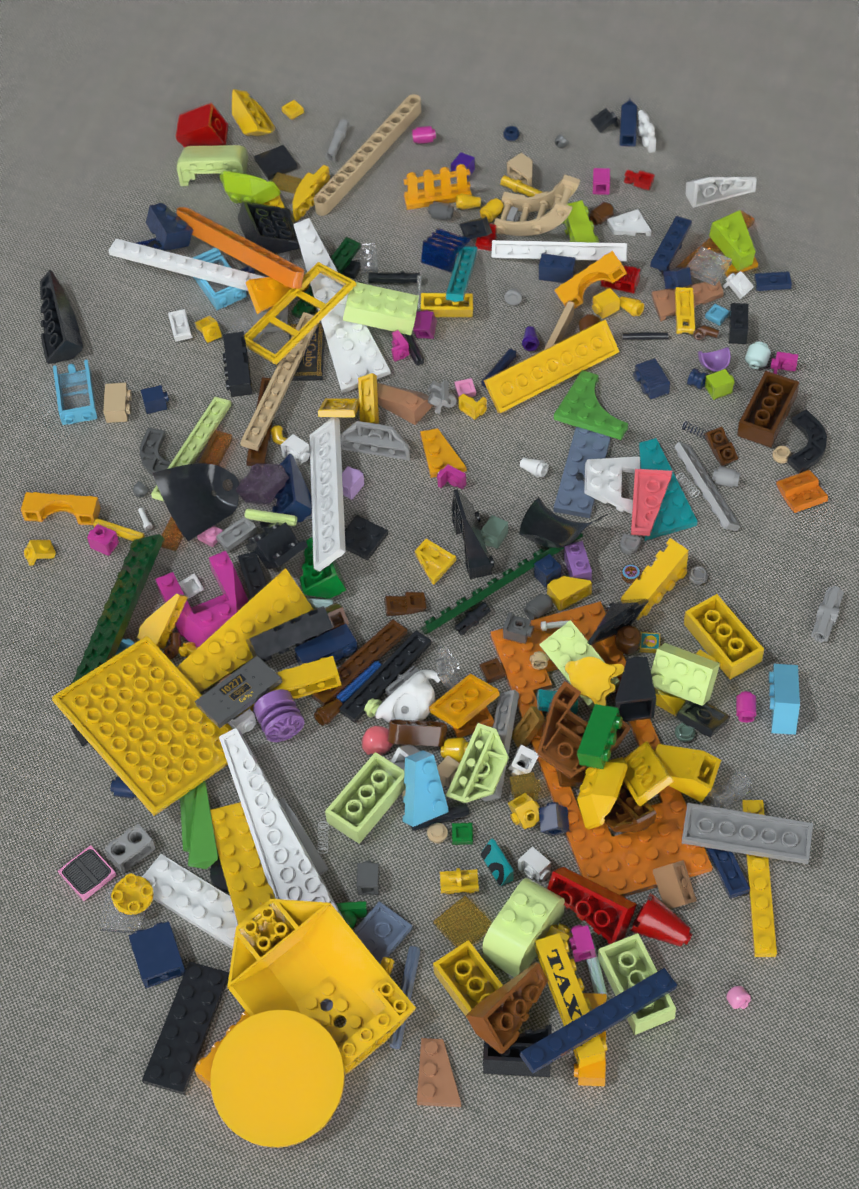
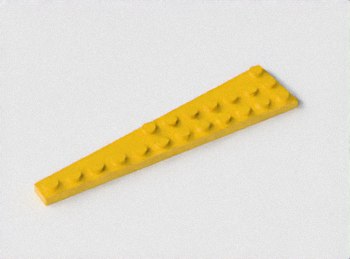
[177,568,313,693]

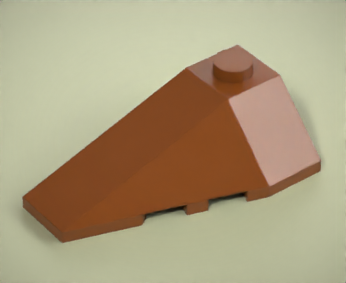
[466,962,548,1054]

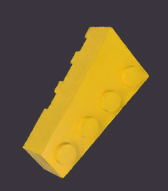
[621,538,689,620]

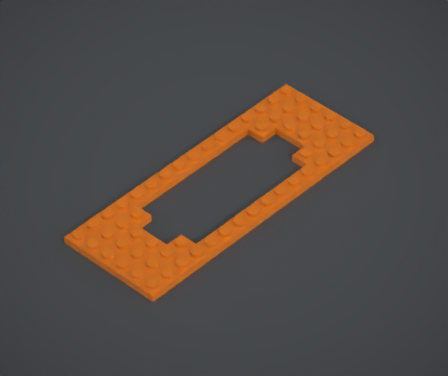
[490,601,713,897]

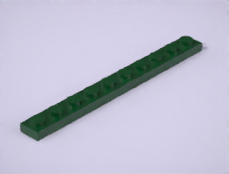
[421,533,583,634]

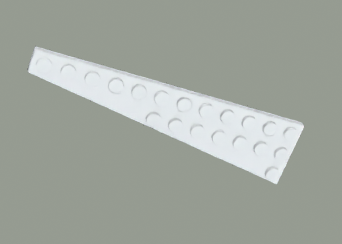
[294,218,391,394]
[219,728,344,919]

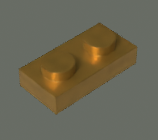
[512,706,545,748]

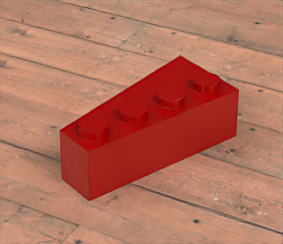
[547,867,637,944]

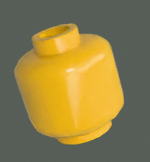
[441,737,469,763]

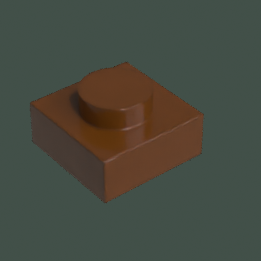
[480,658,506,684]

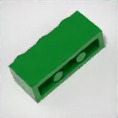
[577,704,623,769]

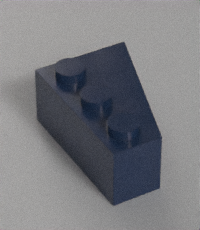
[146,203,193,251]

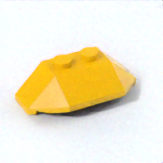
[232,89,276,136]
[577,757,628,830]

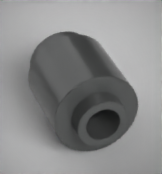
[428,201,454,220]
[524,593,553,620]

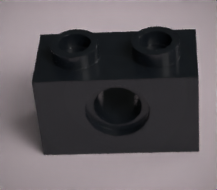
[729,303,749,344]

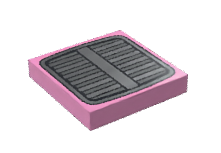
[58,845,117,901]

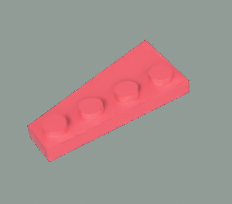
[631,469,672,536]

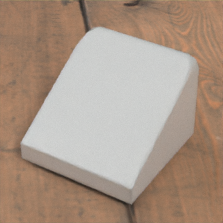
[179,573,204,599]

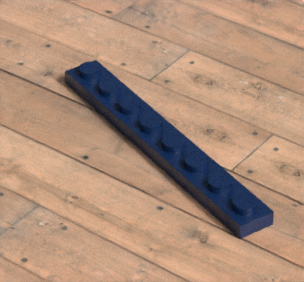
[520,968,677,1074]

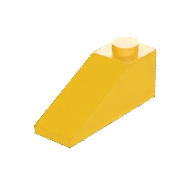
[137,594,188,649]

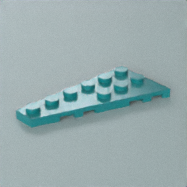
[639,438,698,541]

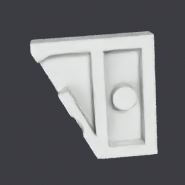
[607,209,651,236]

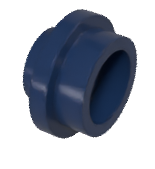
[503,126,520,141]

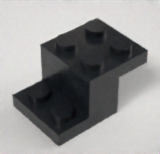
[245,522,308,569]

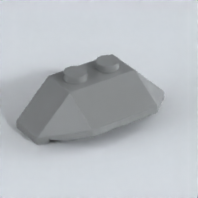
[340,421,410,461]

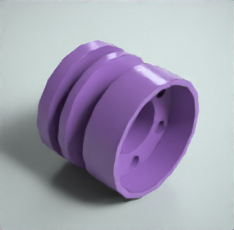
[253,689,305,742]

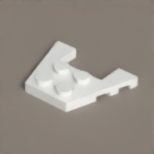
[584,457,640,517]

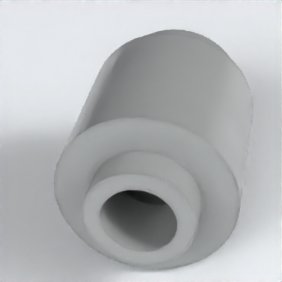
[712,466,741,488]

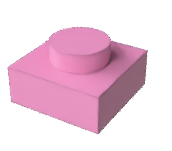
[454,378,476,397]
[197,526,223,547]

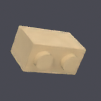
[103,383,132,423]

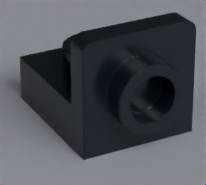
[590,108,619,133]

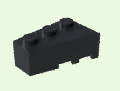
[222,331,252,397]
[483,1024,552,1077]

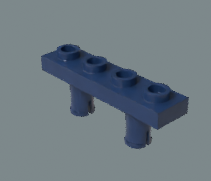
[650,216,692,272]

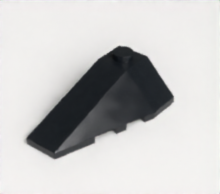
[587,598,648,645]

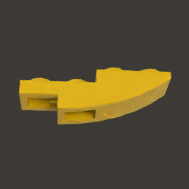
[293,165,330,222]

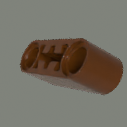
[387,719,447,746]

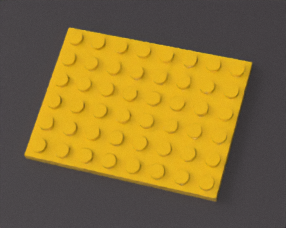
[52,636,233,816]

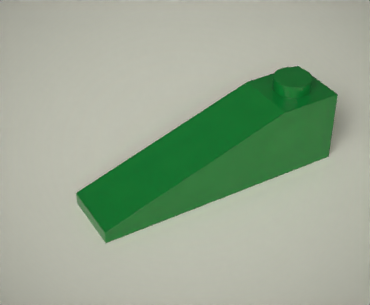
[300,537,347,599]

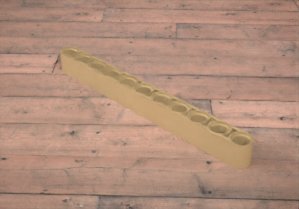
[314,94,421,216]

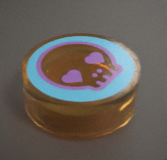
[621,564,641,583]

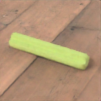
[245,509,297,526]

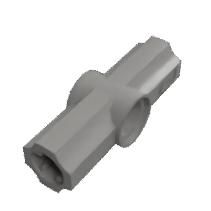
[811,586,844,643]

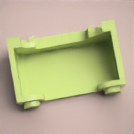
[177,145,248,186]

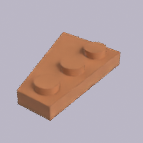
[417,1038,462,1107]

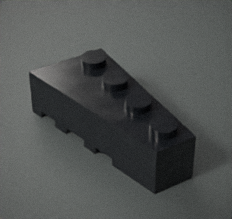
[246,606,333,662]

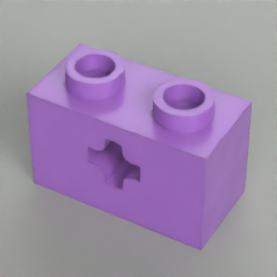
[564,541,592,582]

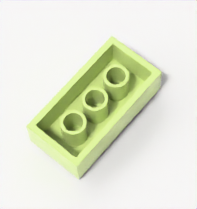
[343,282,419,335]
[539,620,620,709]
[325,752,406,844]
[598,933,676,1035]

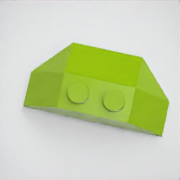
[219,171,281,204]

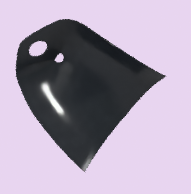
[153,463,239,542]
[519,497,608,548]

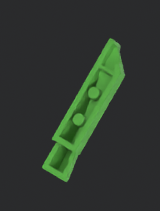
[180,781,218,869]

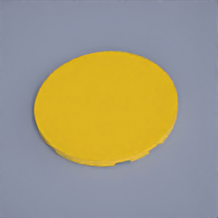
[210,1010,345,1148]

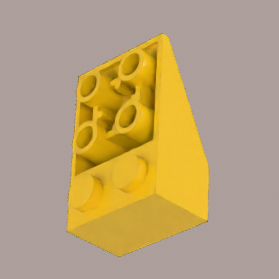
[655,744,721,803]

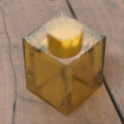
[510,772,541,800]

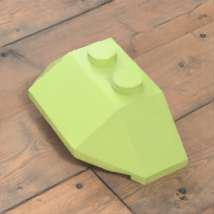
[446,723,509,803]

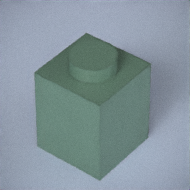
[481,515,508,549]

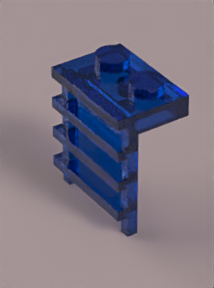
[421,228,470,272]

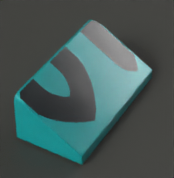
[481,838,514,887]

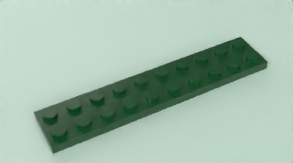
[70,534,165,685]

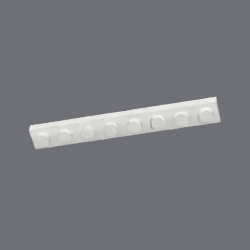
[492,240,628,262]

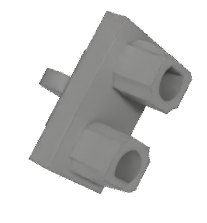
[428,380,456,414]

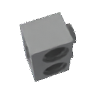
[105,824,156,874]

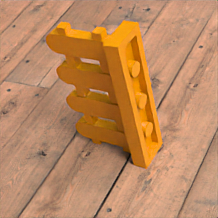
[403,164,472,210]

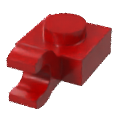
[624,170,655,190]

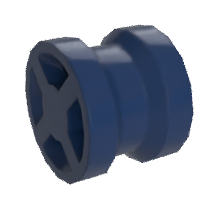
[687,368,708,390]

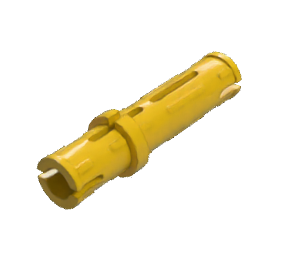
[500,175,543,197]

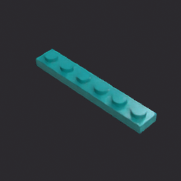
[446,246,478,302]

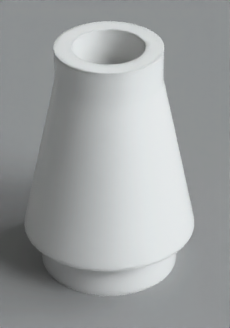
[520,457,548,478]

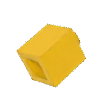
[592,288,620,319]

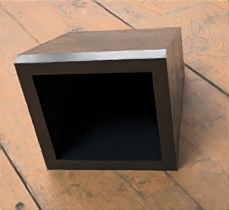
[615,656,656,722]

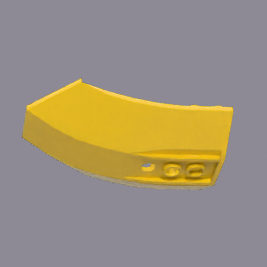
[227,899,416,1075]

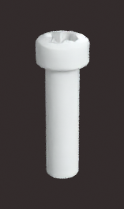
[138,508,153,531]
[541,621,568,631]

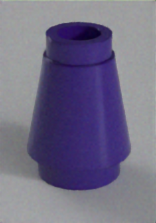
[522,326,539,351]

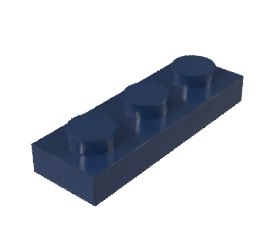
[706,848,750,899]

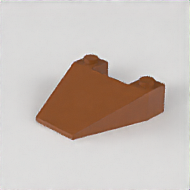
[537,681,632,779]

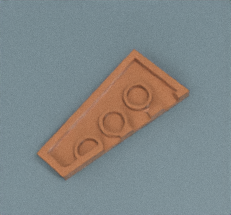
[652,280,724,322]

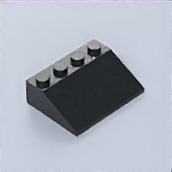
[237,201,300,254]

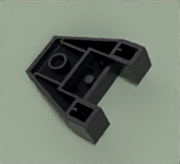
[451,489,494,579]

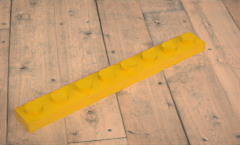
[742,800,777,957]

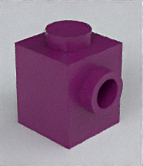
[413,310,437,339]

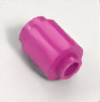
[412,126,436,144]
[736,691,757,723]

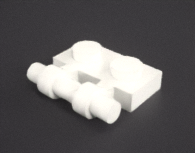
[637,110,656,153]

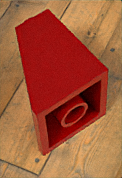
[175,102,229,148]

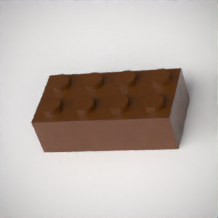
[737,371,800,448]

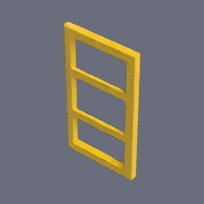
[245,262,357,365]

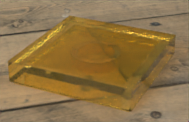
[433,896,492,948]

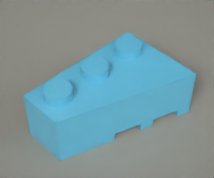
[769,664,800,735]
[403,750,449,827]

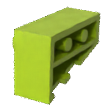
[561,200,599,243]
[709,210,756,271]

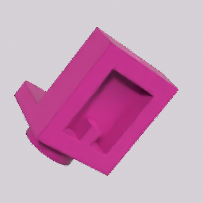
[391,330,410,362]
[770,352,798,374]
[437,464,467,490]

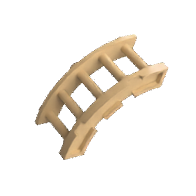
[494,174,580,236]

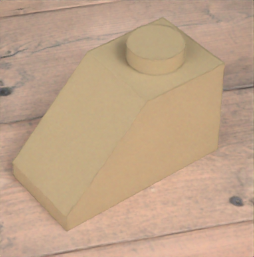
[507,153,533,187]

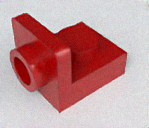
[475,224,497,251]

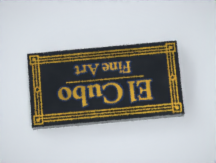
[289,323,325,381]

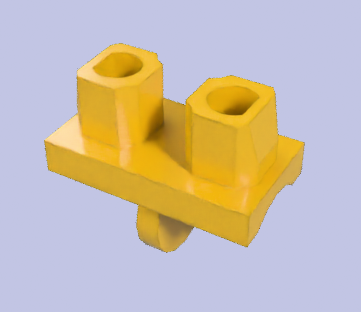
[440,868,479,894]

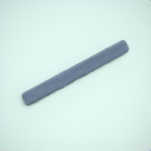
[389,946,420,1049]

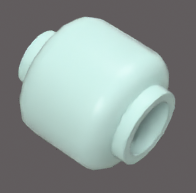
[745,342,771,370]

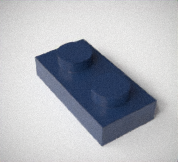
[754,271,792,291]

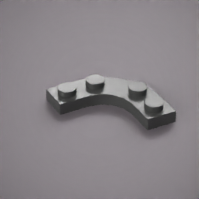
[140,427,171,476]

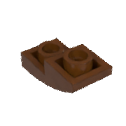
[704,426,738,466]

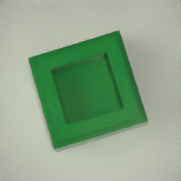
[452,823,473,845]

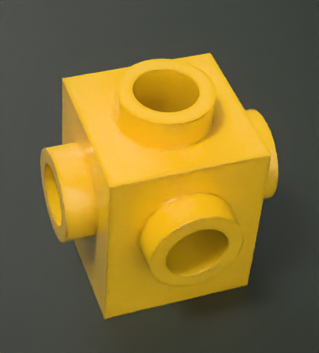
[508,793,540,830]

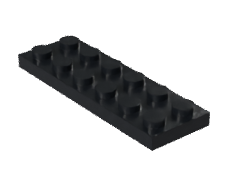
[142,961,229,1095]

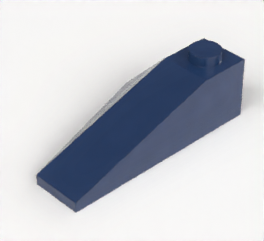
[272,454,312,524]

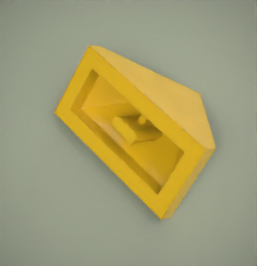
[654,688,686,716]

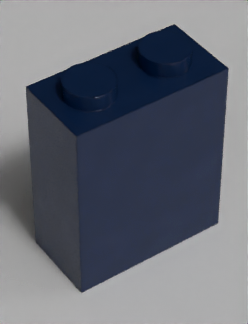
[128,921,185,989]

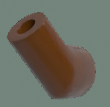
[164,633,181,659]

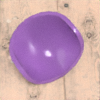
[698,347,731,371]

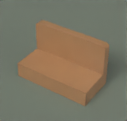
[653,860,697,909]

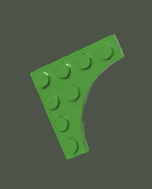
[554,370,628,440]

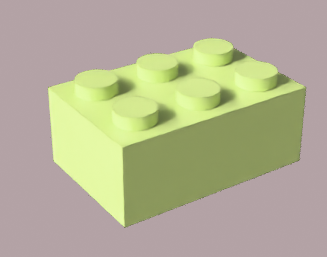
[651,643,720,706]

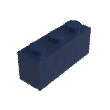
[294,624,358,665]

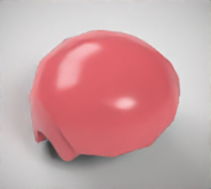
[362,726,393,755]

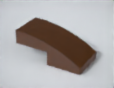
[384,592,426,616]

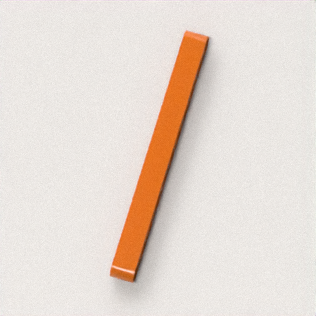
[176,207,304,289]

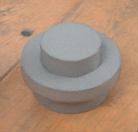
[504,289,522,306]
[688,566,708,585]

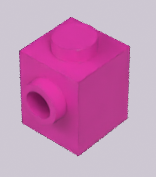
[87,524,119,556]

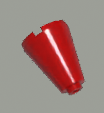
[630,893,693,947]

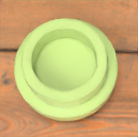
[364,698,382,718]

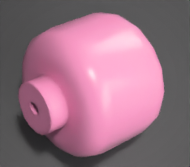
[726,986,751,1009]

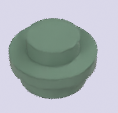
[675,723,695,742]

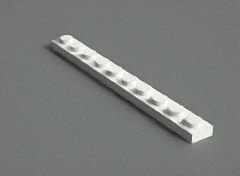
[109,239,265,291]

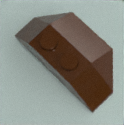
[604,781,657,832]

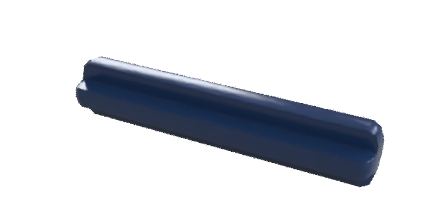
[481,348,517,388]

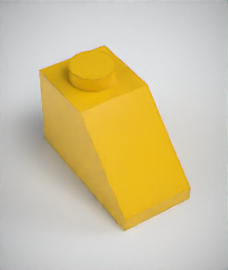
[547,576,592,611]

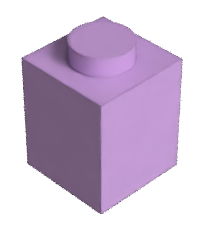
[342,466,364,500]

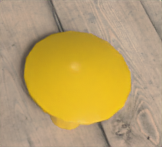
[111,873,154,915]

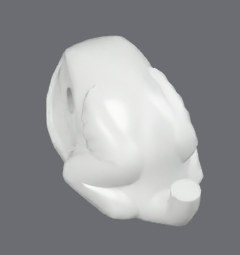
[375,670,443,723]

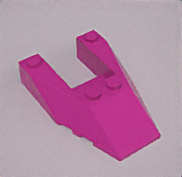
[155,551,249,648]

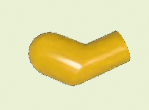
[271,425,288,445]

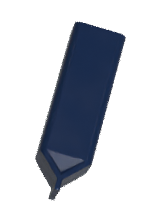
[619,98,638,147]

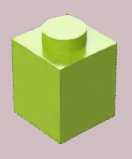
[705,369,735,400]

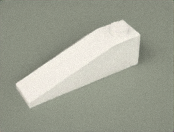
[686,177,757,208]

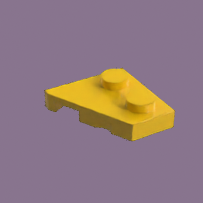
[415,539,456,585]

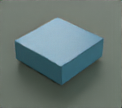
[705,304,730,326]

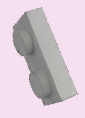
[216,516,257,551]

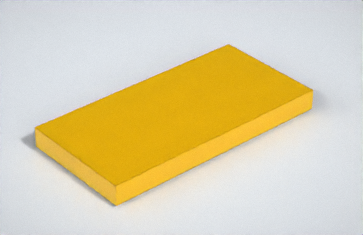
[623,741,673,806]

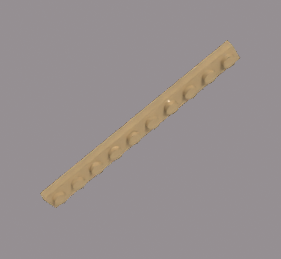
[241,312,319,451]

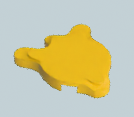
[565,657,624,706]

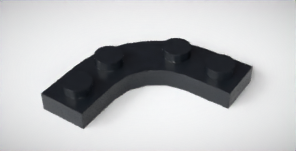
[787,409,827,474]

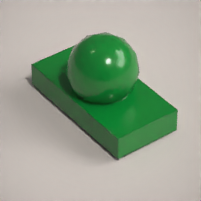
[335,901,368,929]

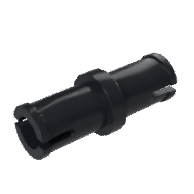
[454,602,491,636]

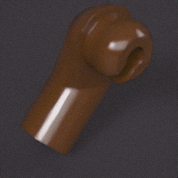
[693,325,719,340]

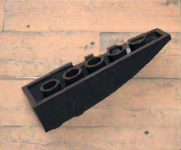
[40,270,83,364]

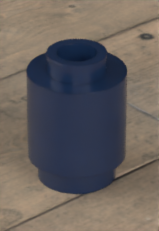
[110,776,137,799]

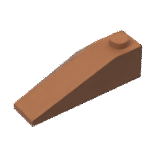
[358,383,433,425]

